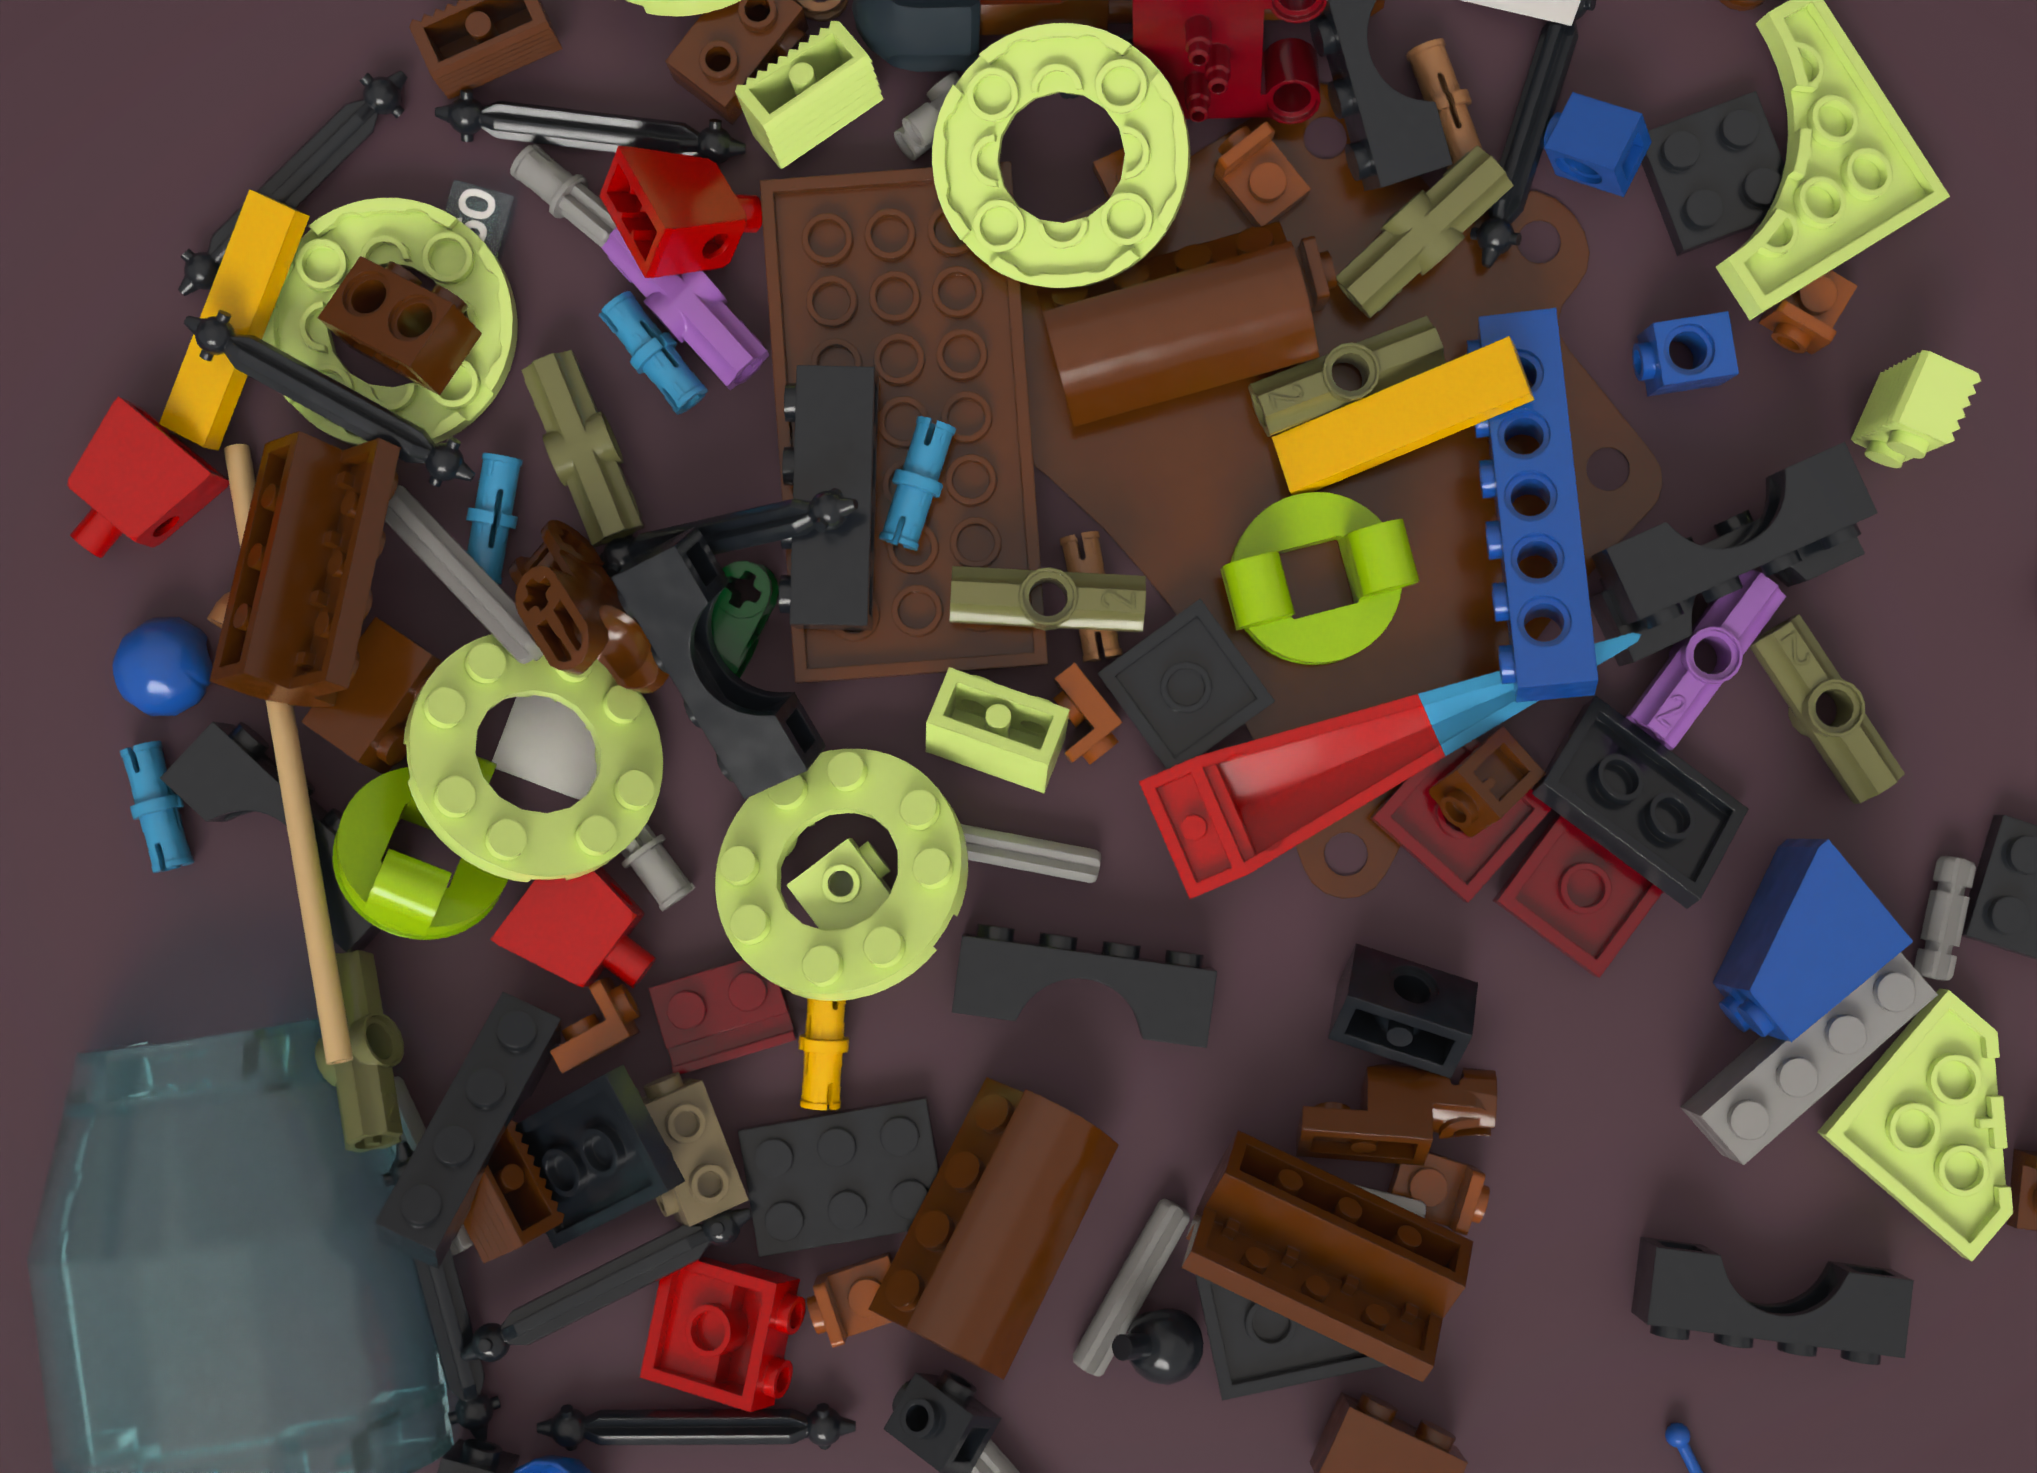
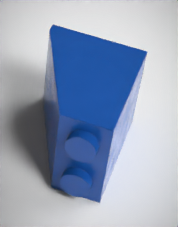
[1712,839,1913,1042]

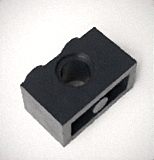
[1328,943,1478,1078]

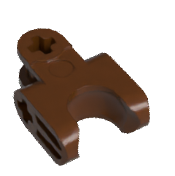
[509,520,669,694]

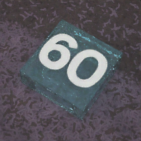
[445,180,518,261]

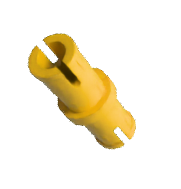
[798,998,850,1110]

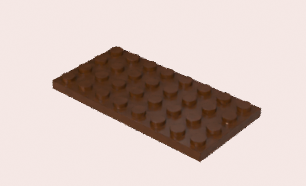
[760,161,1048,684]

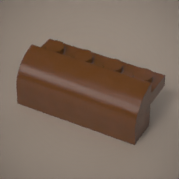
[1037,221,1320,427]
[209,431,401,707]
[869,1077,1119,1380]
[1181,1130,1474,1382]

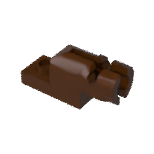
[1296,1064,1497,1166]

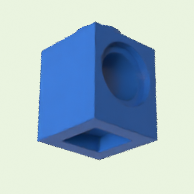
[1544,92,1652,197]
[1632,311,1739,397]

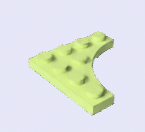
[1716,0,1950,320]

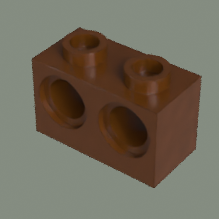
[318,256,482,395]

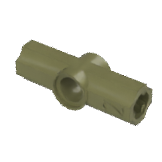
[1336,145,1514,318]
[1248,316,1446,437]
[521,350,645,547]
[949,566,1146,632]
[1749,614,1905,804]
[315,950,404,1153]

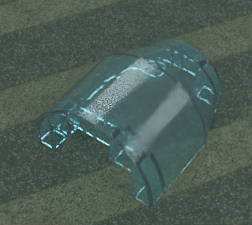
[27,1017,454,1473]

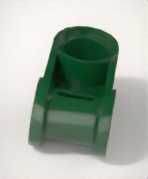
[711,561,779,678]

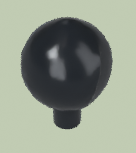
[1112,1308,1204,1385]

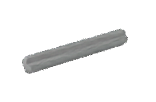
[385,485,543,664]

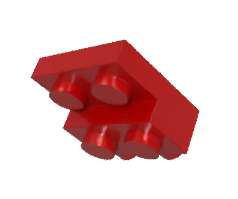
[640,1256,806,1412]

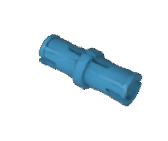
[599,291,708,415]
[879,416,956,551]
[466,453,523,584]
[120,741,194,873]

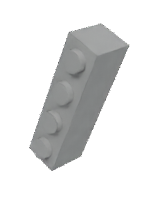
[1680,952,1938,1165]

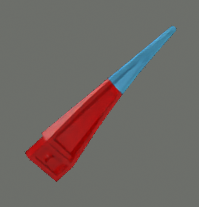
[1139,632,1642,899]

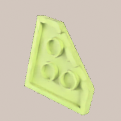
[1817,988,2013,1261]

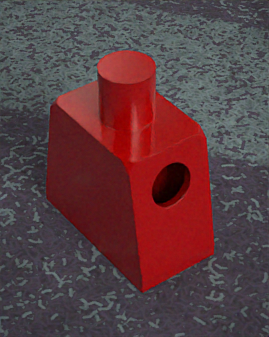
[599,146,762,278]
[67,396,229,558]
[490,866,656,988]

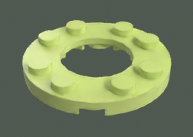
[932,23,1190,288]
[262,198,518,446]
[403,634,663,882]
[715,749,968,1001]

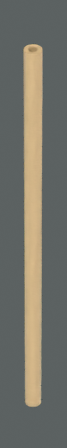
[224,444,353,1065]

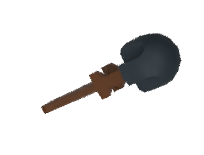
[852,0,1385,72]

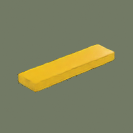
[159,189,310,451]
[1272,336,1535,495]

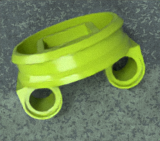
[1220,492,1420,665]
[332,756,509,940]

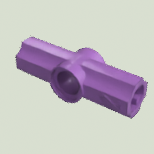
[601,227,769,390]
[1625,569,1787,750]

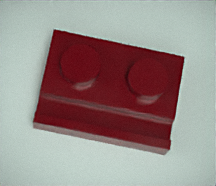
[648,959,798,1075]

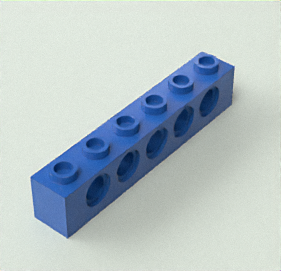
[1466,308,1599,703]

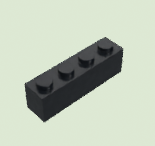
[779,365,879,631]

